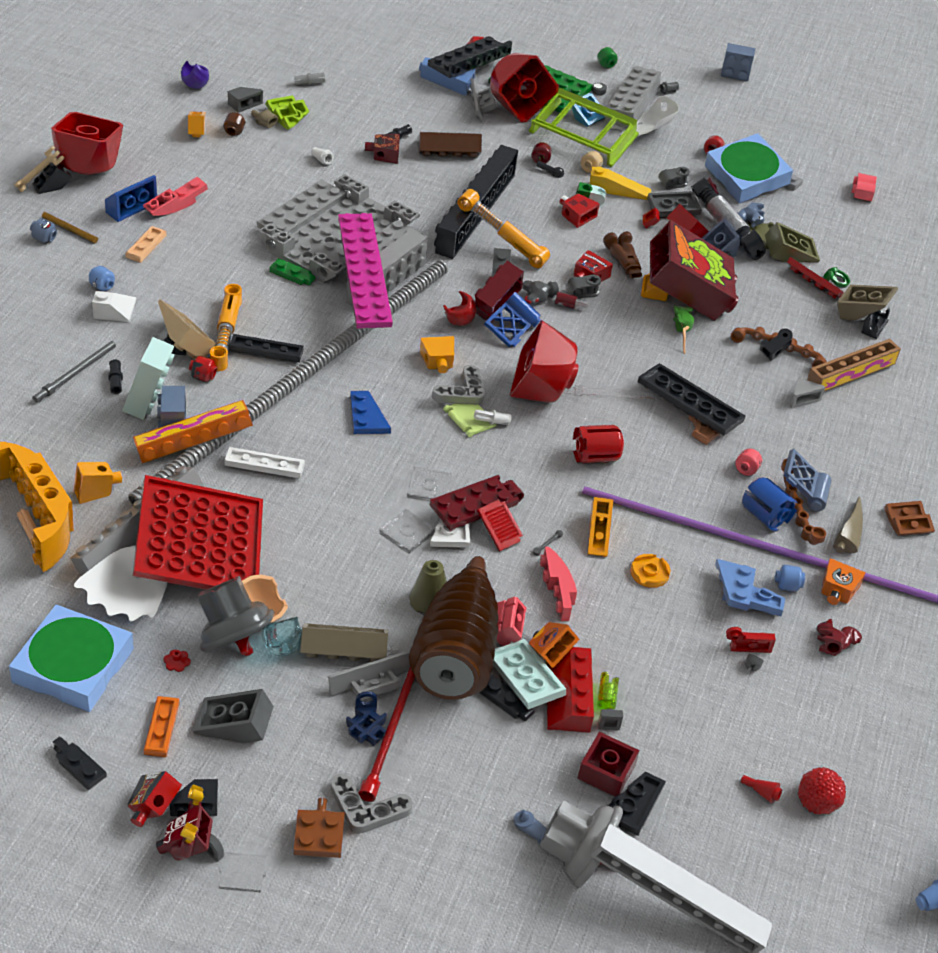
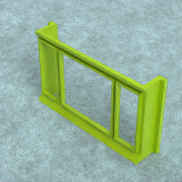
[529,88,639,167]

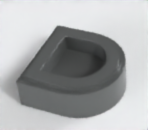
[205,834,224,862]

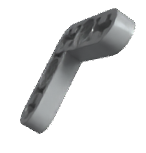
[431,365,485,405]
[331,774,412,834]

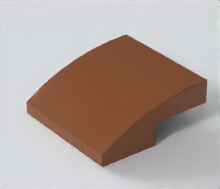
[884,501,935,536]

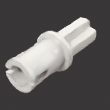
[474,410,511,426]

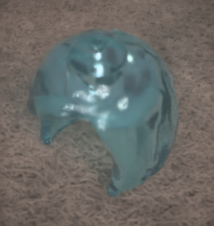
[262,617,302,656]

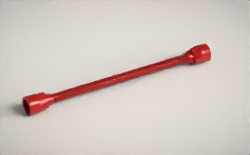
[358,667,415,802]

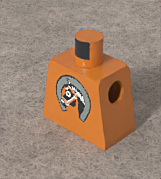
[821,558,866,605]

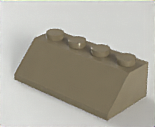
[300,623,388,662]

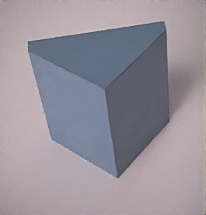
[702,218,741,257]

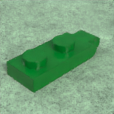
[270,258,316,286]

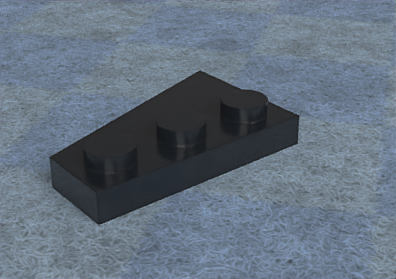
[607,771,666,836]

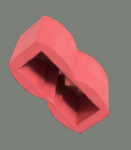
[851,173,877,201]

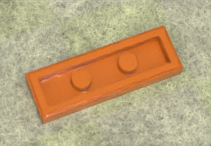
[144,696,180,757]

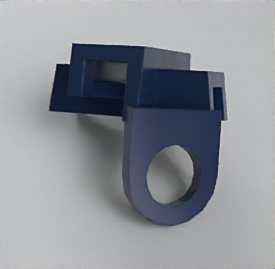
[346,691,387,746]

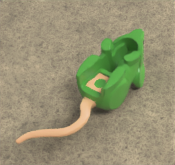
[673,305,694,354]

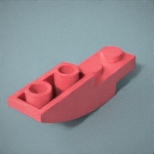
[143,177,208,216]
[540,547,577,621]

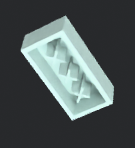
[122,337,175,420]

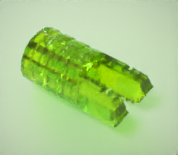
[597,671,619,709]

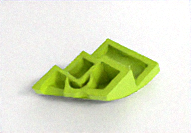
[265,95,310,130]

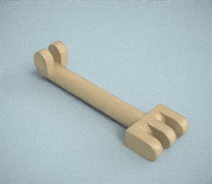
[14,145,65,192]

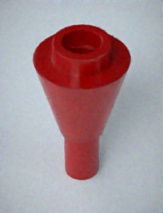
[741,775,782,804]

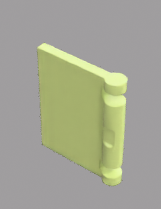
[443,403,497,437]

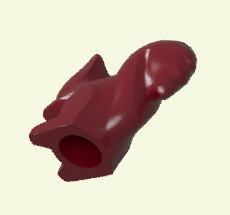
[816,619,862,656]

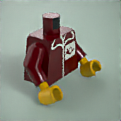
[156,784,213,861]

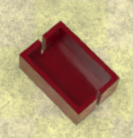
[475,260,524,323]

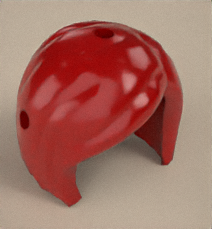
[443,291,476,326]

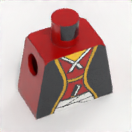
[127,771,182,827]

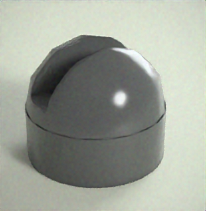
[745,654,764,671]

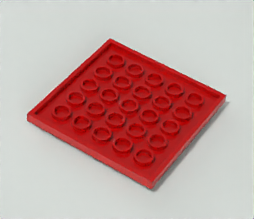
[132,475,263,590]

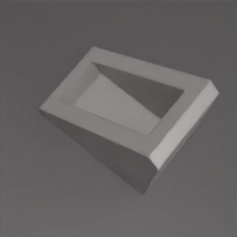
[790,378,825,408]

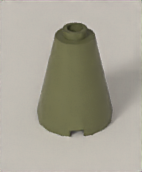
[409,560,447,613]

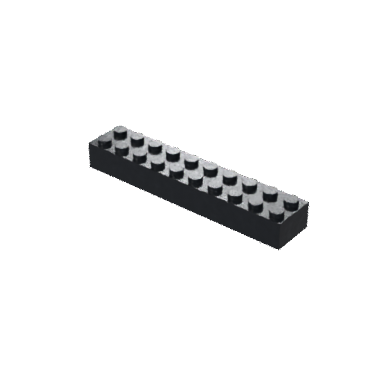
[434,145,518,259]

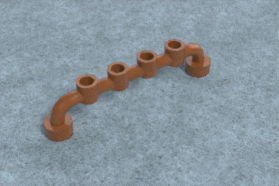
[731,327,827,367]
[781,458,826,545]

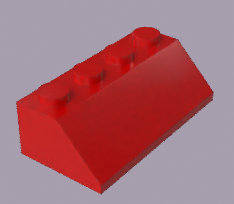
[546,647,594,733]

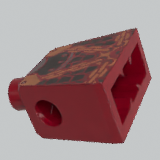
[365,134,400,164]

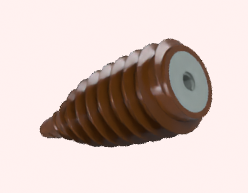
[409,556,498,700]

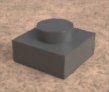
[598,709,623,730]

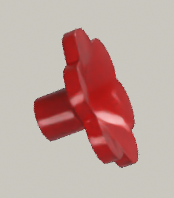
[163,649,191,672]

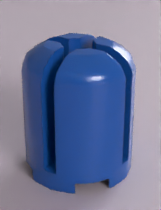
[742,477,798,531]

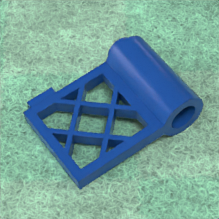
[484,292,541,347]

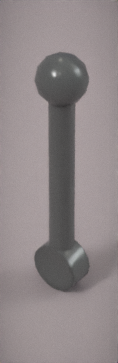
[533,530,563,556]

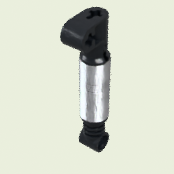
[691,178,766,260]

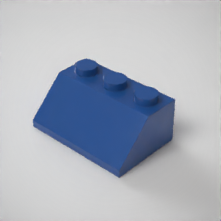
[105,175,157,222]

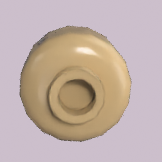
[580,151,603,173]

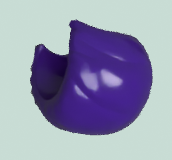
[181,61,209,89]

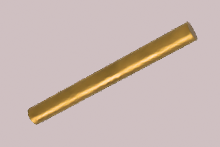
[42,212,98,243]

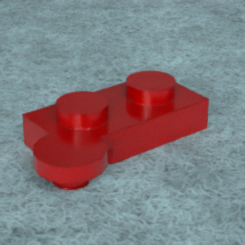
[726,627,776,653]

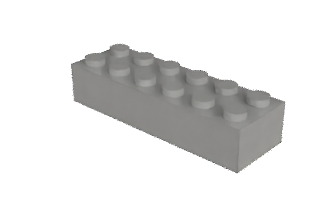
[605,66,661,128]
[346,229,427,306]

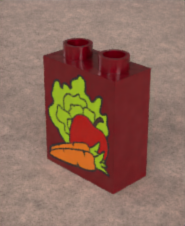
[650,220,739,321]

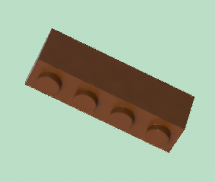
[417,132,482,157]

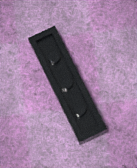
[229,334,304,363]

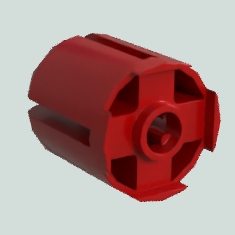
[573,425,624,463]

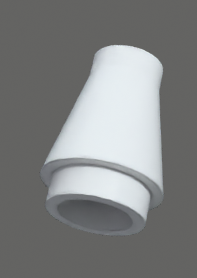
[311,147,334,165]

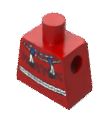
[574,250,613,282]

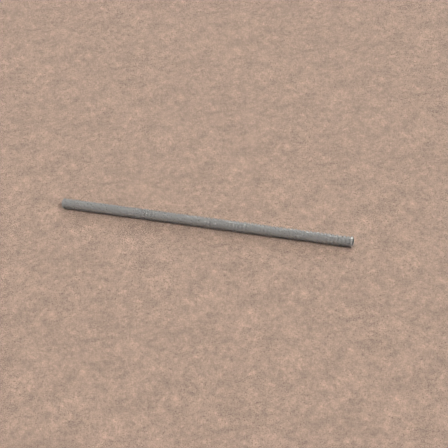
[128,260,448,506]

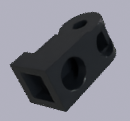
[759,328,793,361]

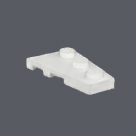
[430,519,470,548]

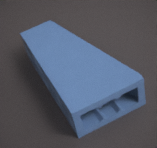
[419,57,476,96]

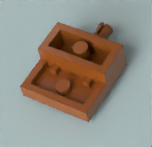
[293,798,345,858]

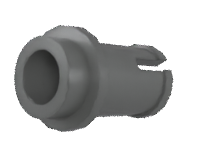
[660,82,679,94]

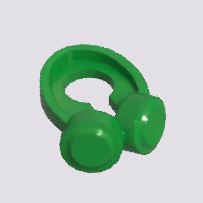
[823,267,851,288]

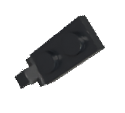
[53,736,107,790]

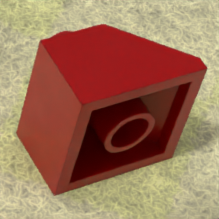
[667,204,709,238]

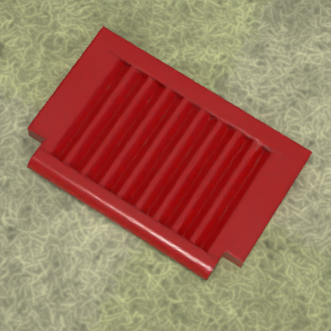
[477,500,523,552]

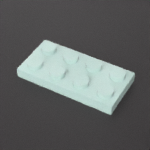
[493,639,566,709]

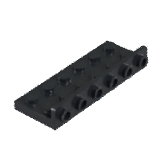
[428,36,512,78]

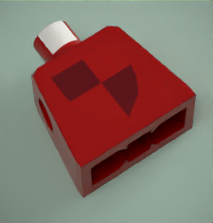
[559,194,600,228]

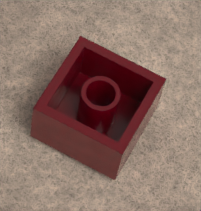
[577,732,640,797]

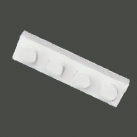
[225,447,305,479]

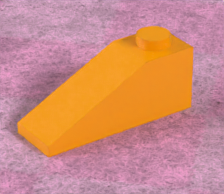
[188,111,206,137]
[587,497,613,557]

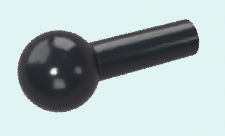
[536,160,564,178]

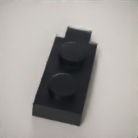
[479,675,535,721]

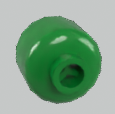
[597,47,618,69]

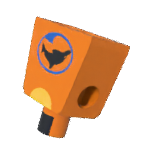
[529,622,580,668]

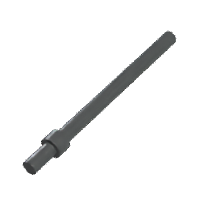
[32,341,116,403]

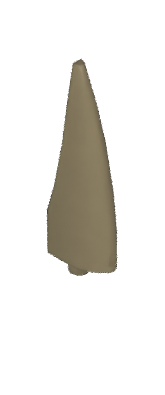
[833,497,863,553]

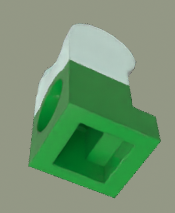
[575,182,606,206]

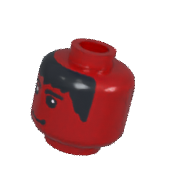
[189,356,217,382]

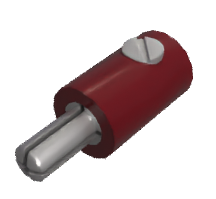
[555,292,588,309]

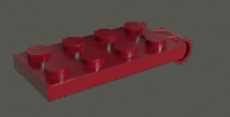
[429,475,524,530]

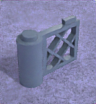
[783,448,832,511]

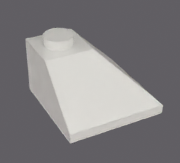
[92,291,136,322]

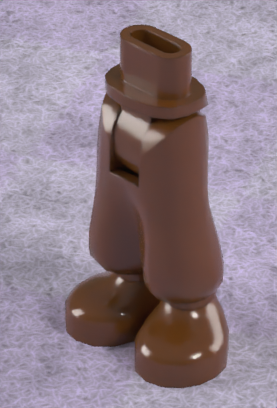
[603,231,642,278]

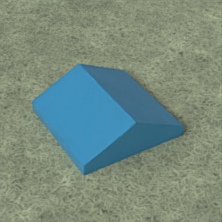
[571,93,605,127]

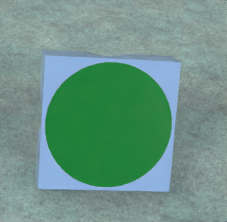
[705,133,793,203]
[9,605,134,712]

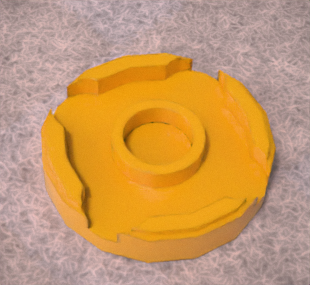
[630,554,671,588]

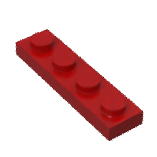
[787,257,844,299]

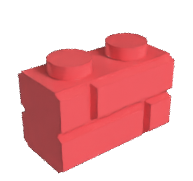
[496,596,526,646]

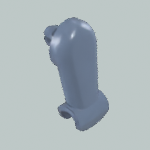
[514,810,547,844]

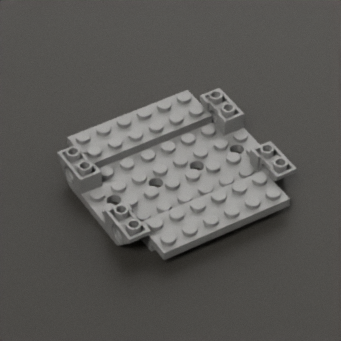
[257,174,423,282]

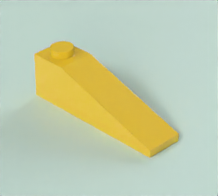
[589,166,651,200]

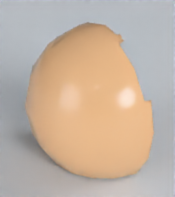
[242,574,288,625]

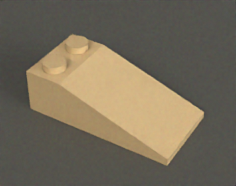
[158,299,216,359]

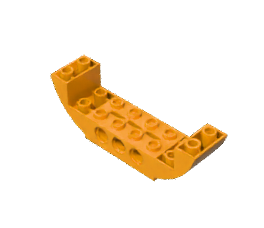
[0,442,74,572]

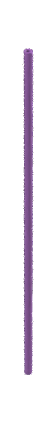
[582,486,938,603]

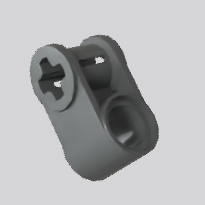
[658,167,690,190]
[567,275,601,299]

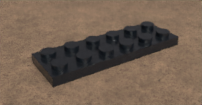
[637,363,746,436]

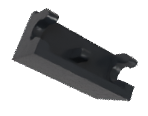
[861,308,890,340]

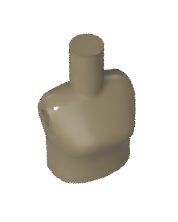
[251,109,278,128]

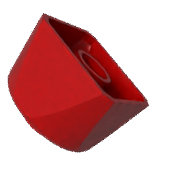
[490,53,559,122]
[51,112,123,175]
[509,320,579,403]

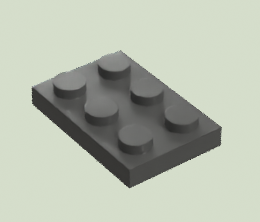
[647,191,702,217]

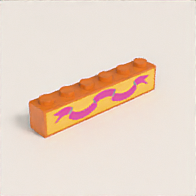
[133,400,253,463]

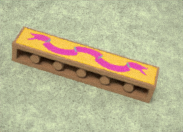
[807,339,901,392]

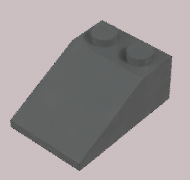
[193,689,274,743]

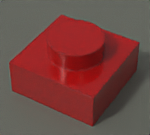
[642,207,660,229]

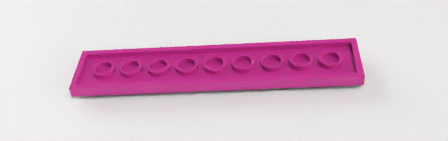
[338,213,393,329]

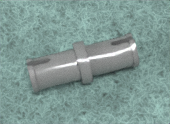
[294,72,325,85]

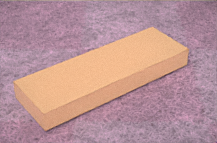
[126,226,167,263]

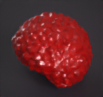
[798,767,846,815]

